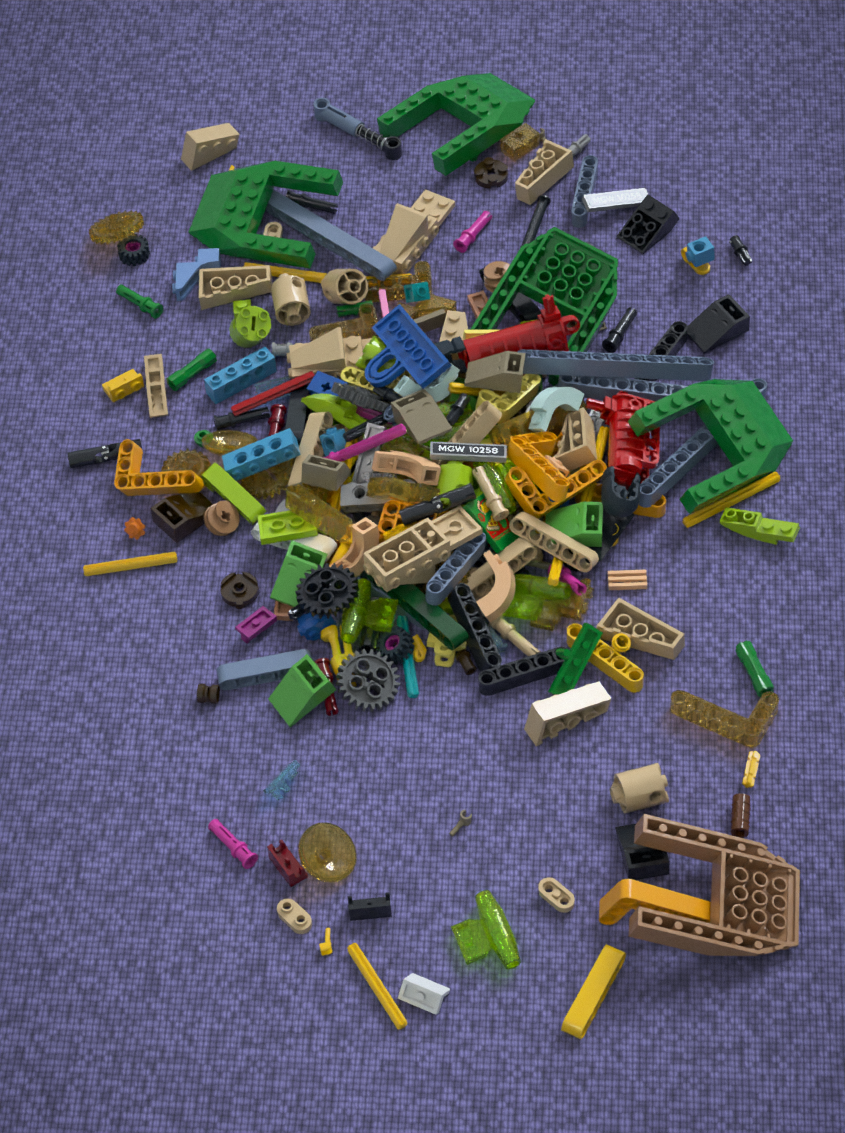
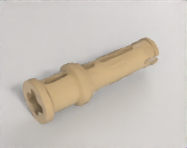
[472,466,510,521]
[489,615,541,656]

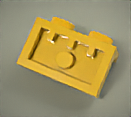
[102,369,145,402]

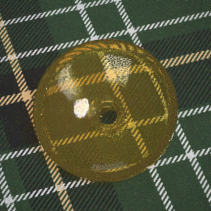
[202,430,257,457]
[298,822,357,883]

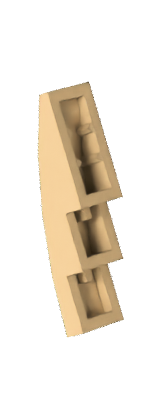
[144,354,168,418]

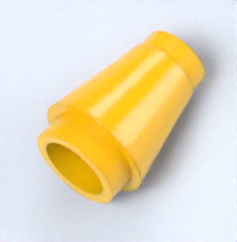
[611,633,631,654]

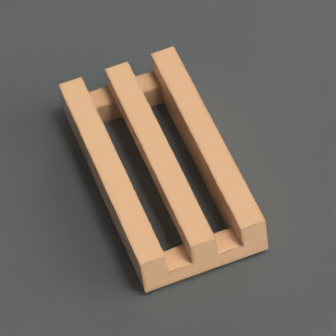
[608,570,647,590]

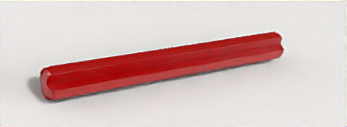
[231,371,315,416]

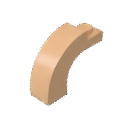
[372,450,441,486]
[329,517,379,577]
[476,550,516,623]

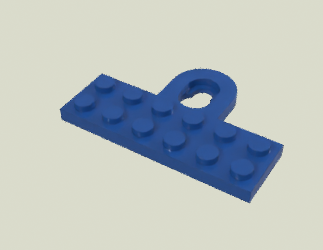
[365,304,452,389]

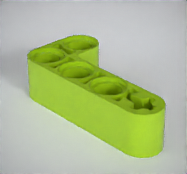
[201,462,267,525]

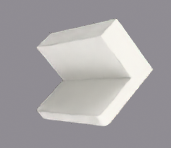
[398,973,450,1014]

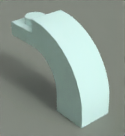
[393,364,460,402]
[528,387,584,432]

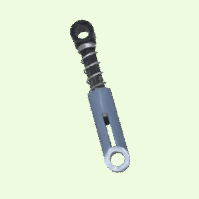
[313,98,402,160]

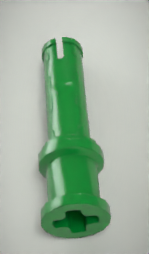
[116,284,164,319]

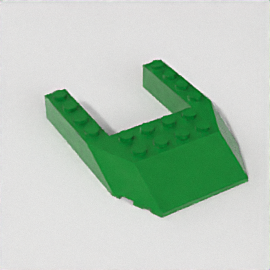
[377,73,535,176]
[188,161,343,269]
[470,227,618,385]
[628,379,793,515]

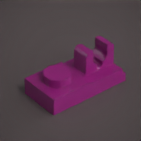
[235,606,277,644]

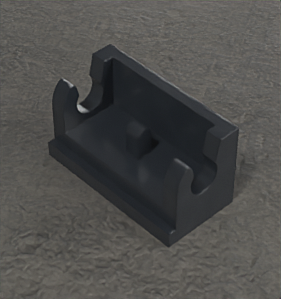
[348,892,392,921]

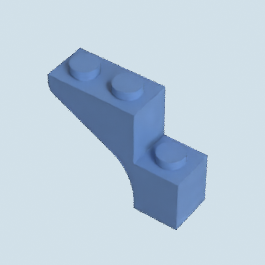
[172,248,221,301]

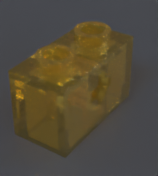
[500,123,540,162]

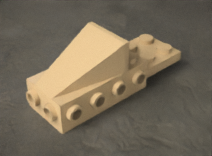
[373,189,455,275]
[286,327,380,386]
[363,506,483,592]

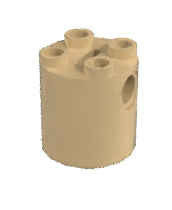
[321,269,368,304]
[271,273,311,326]
[610,763,669,813]

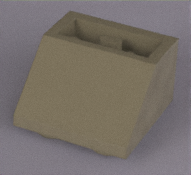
[301,454,351,491]

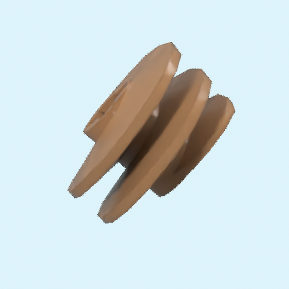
[483,261,510,292]
[204,500,240,536]

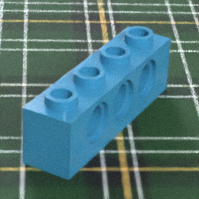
[204,347,277,404]
[222,428,301,481]

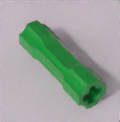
[166,348,217,391]
[735,640,774,698]

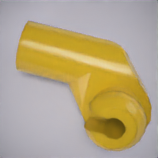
[412,634,427,662]

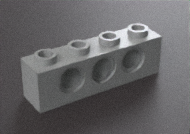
[340,479,419,513]

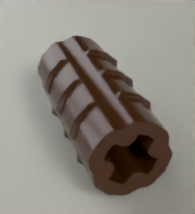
[731,793,751,838]

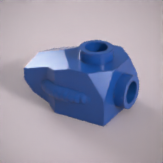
[297,613,337,641]

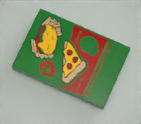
[463,494,520,554]

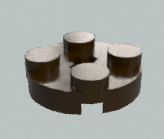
[474,157,508,189]
[220,572,259,609]

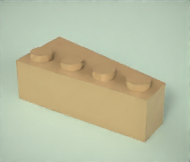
[515,139,574,205]
[199,265,272,310]
[597,598,685,660]
[524,682,612,746]

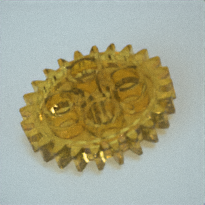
[89,210,144,244]
[240,458,296,500]

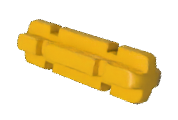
[742,751,760,788]

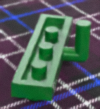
[548,623,603,695]

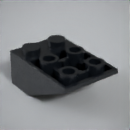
[616,194,680,254]
[687,294,750,354]
[615,823,670,880]

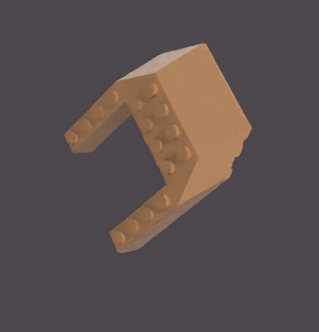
[628,814,800,956]

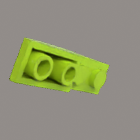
[301,393,366,430]
[719,507,800,545]

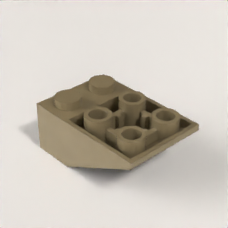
[464,351,526,393]
[391,389,452,444]

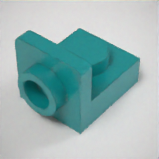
[403,282,430,303]

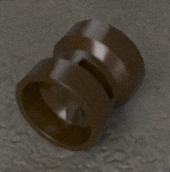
[197,683,220,704]

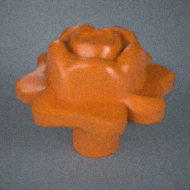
[124,517,146,540]

